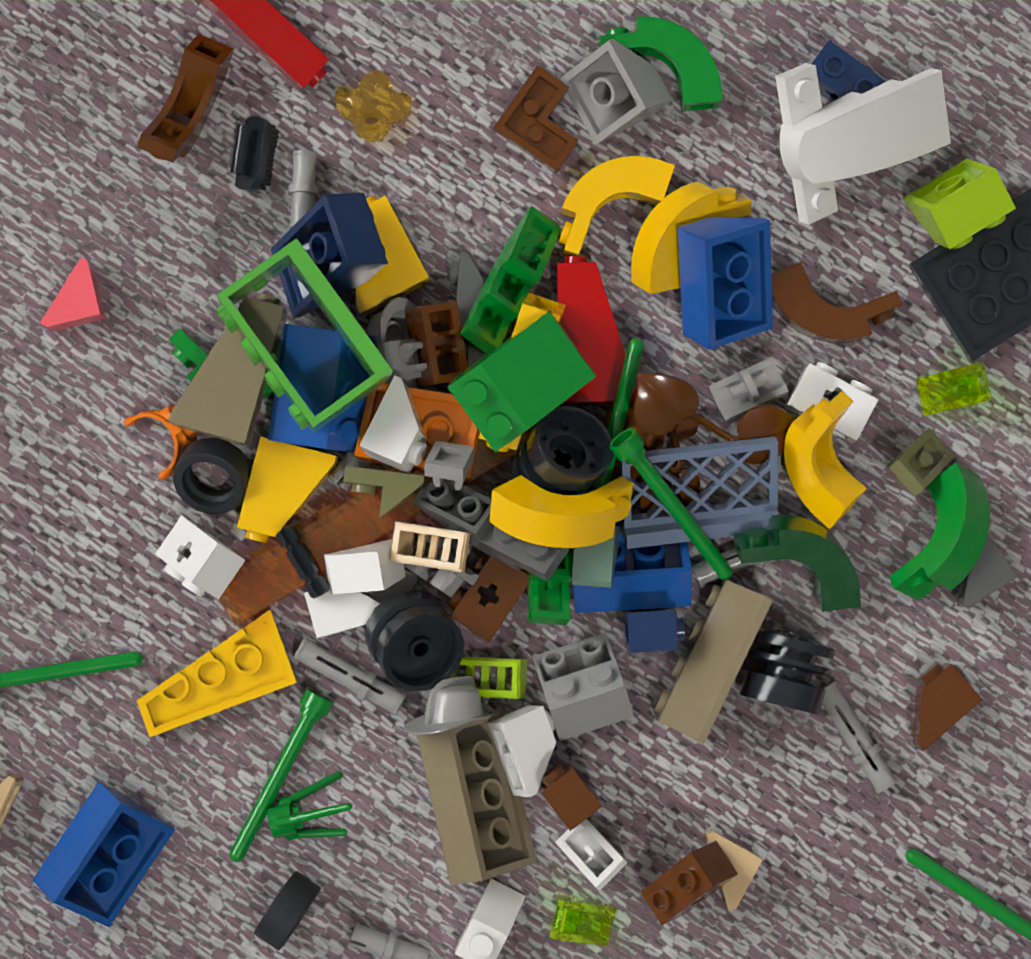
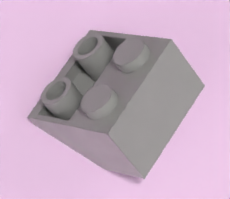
[532,632,634,741]

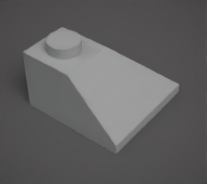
[559,39,673,145]

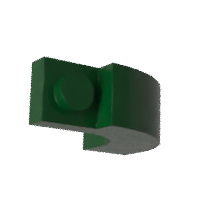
[734,515,861,612]

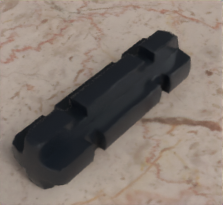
[276,525,330,599]

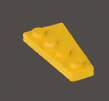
[137,609,298,737]

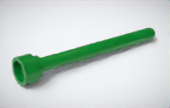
[592,338,644,491]
[609,428,733,580]
[0,651,143,688]
[229,688,334,862]
[905,848,1031,941]

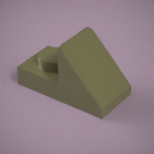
[887,428,955,496]
[343,466,426,520]

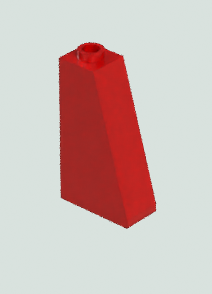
[199,0,329,89]
[556,256,637,406]

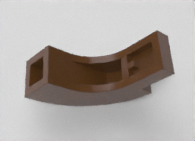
[137,34,234,163]
[772,262,903,343]

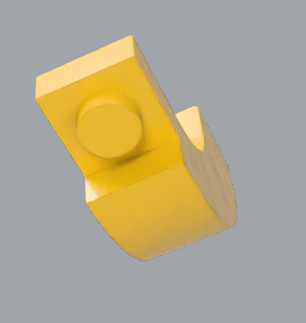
[559,156,675,256]
[631,181,752,294]
[784,391,867,529]
[489,475,633,548]

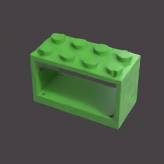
[216,238,393,434]

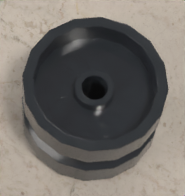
[364,590,465,692]

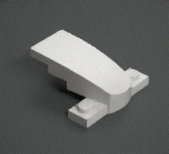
[775,63,951,225]

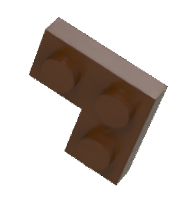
[493,65,579,174]

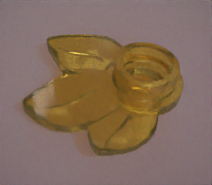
[335,70,412,142]

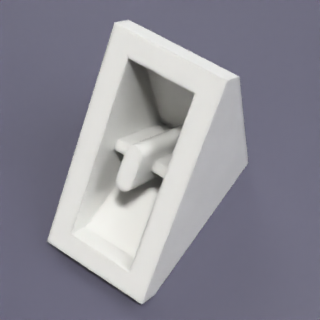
[324,539,406,594]
[555,819,627,891]

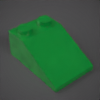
[448,310,597,452]

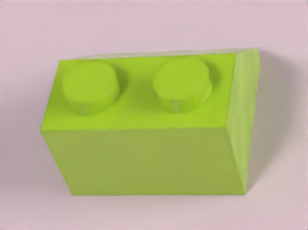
[902,158,1016,249]

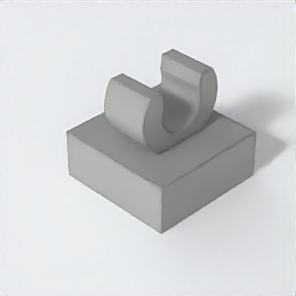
[377,339,427,383]
[424,441,474,490]

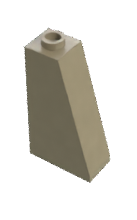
[168,293,287,447]

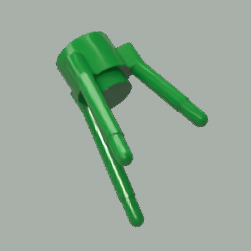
[267,771,352,841]

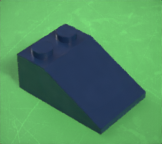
[271,193,388,318]

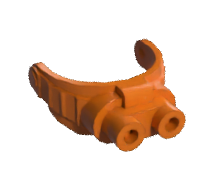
[124,404,201,480]

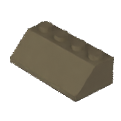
[653,580,773,744]
[417,710,537,885]

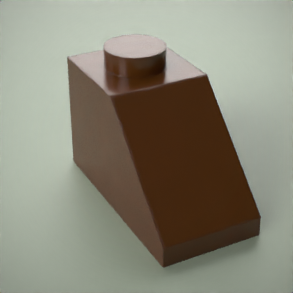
[913,663,983,751]

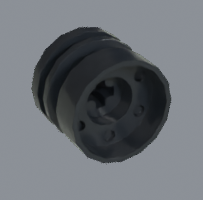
[512,406,614,495]
[739,629,835,715]

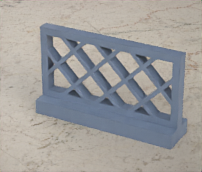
[620,436,780,549]

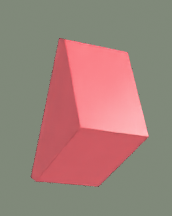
[40,257,106,331]

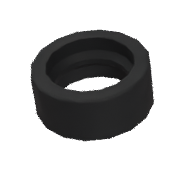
[173,438,252,515]
[254,871,321,950]

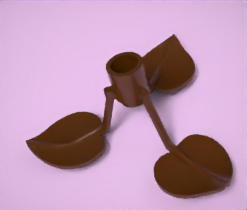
[634,373,798,513]

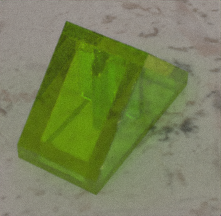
[916,362,992,417]
[548,893,617,946]

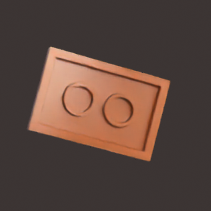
[354,384,480,478]

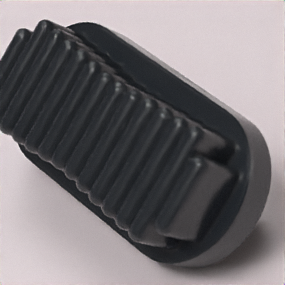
[230,116,280,192]

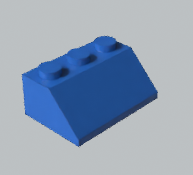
[678,217,773,350]
[268,323,375,452]
[572,523,692,613]
[32,782,175,927]

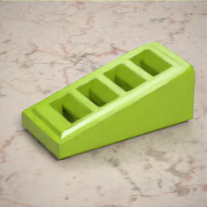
[450,657,527,699]

